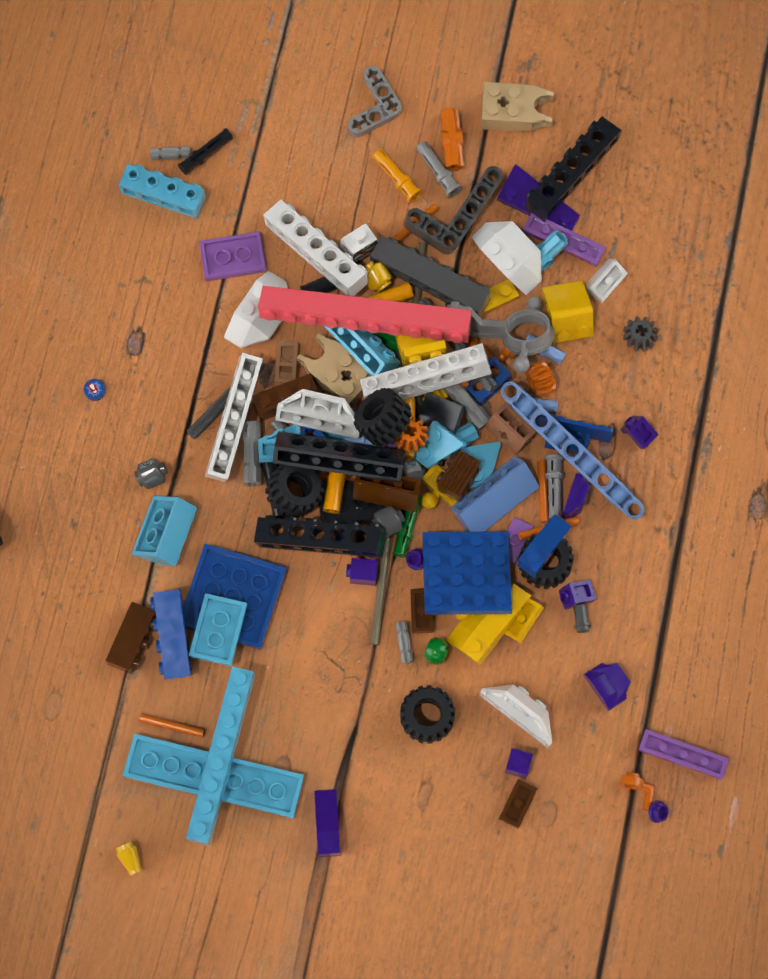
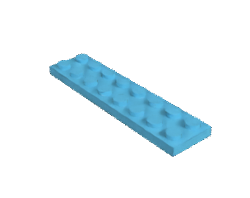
[123,734,304,819]

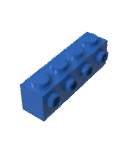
[150,589,192,680]

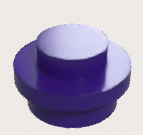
[406,549,423,570]
[648,801,669,823]

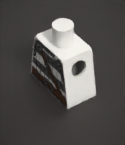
[339,224,378,263]

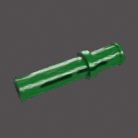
[392,496,422,558]

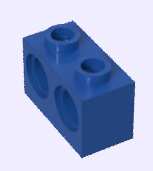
[464,356,513,406]

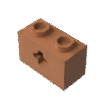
[485,403,536,455]

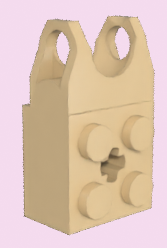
[481,82,554,132]
[297,334,371,409]

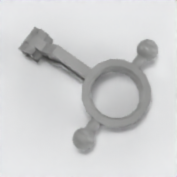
[446,296,554,373]

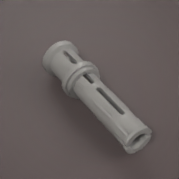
[416,141,462,198]
[545,454,564,519]

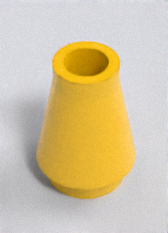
[116,841,142,876]

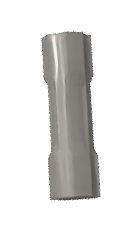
[442,383,491,431]
[243,421,262,487]

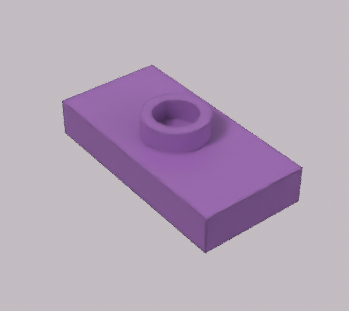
[507,517,533,565]

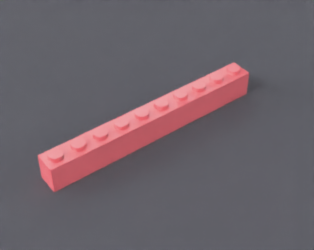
[258,286,472,343]

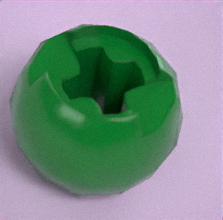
[424,637,449,665]

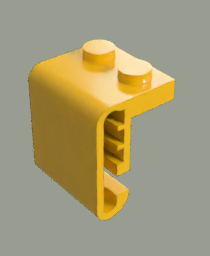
[541,280,594,344]
[395,335,446,367]

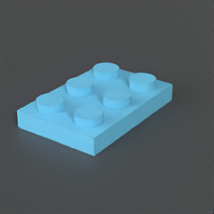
[189,593,248,667]

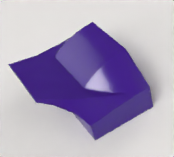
[562,473,590,519]
[584,663,631,711]

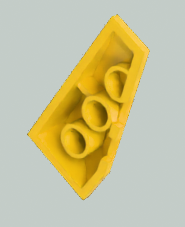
[446,584,531,666]

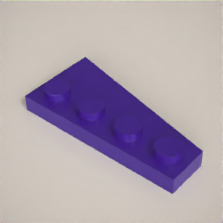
[497,164,580,231]

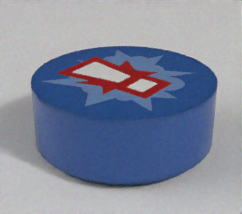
[84,379,106,401]

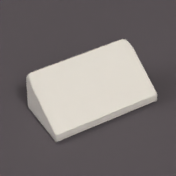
[585,259,628,303]

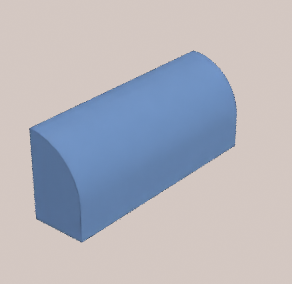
[450,456,540,532]

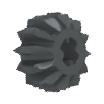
[623,316,658,352]

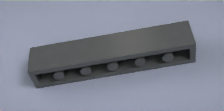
[370,236,491,317]

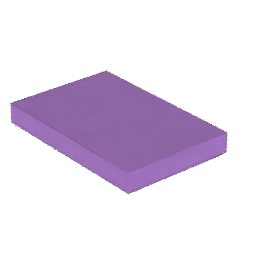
[199,231,267,282]

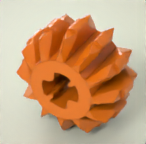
[525,361,556,398]
[394,416,429,454]

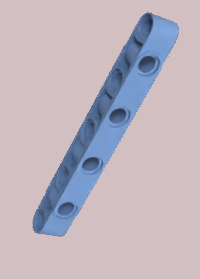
[501,382,644,519]

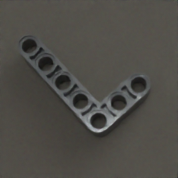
[404,166,503,254]

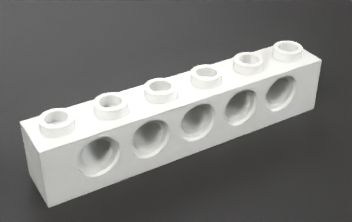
[263,200,368,296]
[360,343,492,400]
[205,353,263,482]

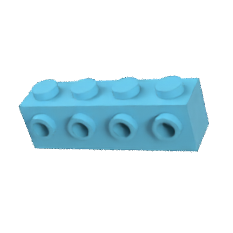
[119,164,206,219]
[324,326,400,376]

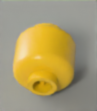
[364,261,392,293]

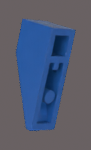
[517,514,572,578]

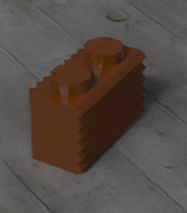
[436,450,482,502]

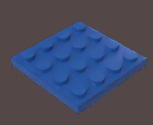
[422,532,512,615]
[184,544,287,650]

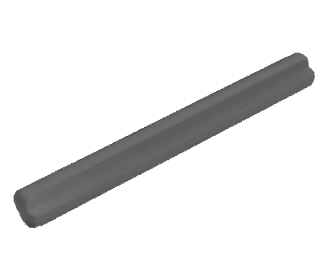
[187,363,265,439]

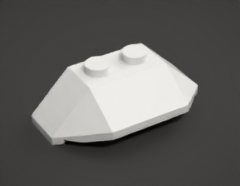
[472,221,542,296]
[224,271,288,349]
[276,389,360,438]
[479,685,552,749]

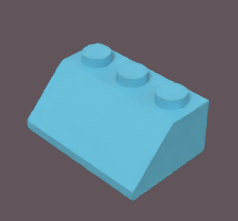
[131,496,197,566]

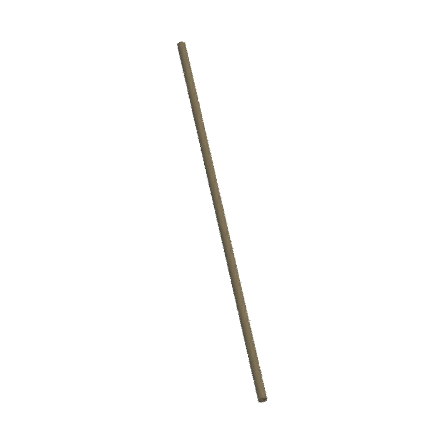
[370,242,427,645]

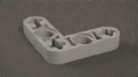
[348,66,402,137]

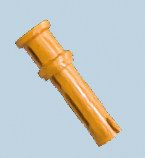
[372,149,423,203]

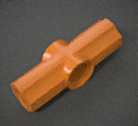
[441,107,464,171]

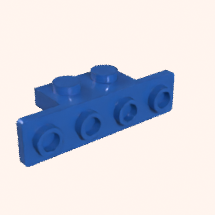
[535,415,613,454]

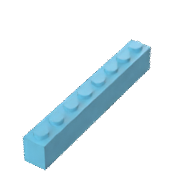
[186,666,255,846]

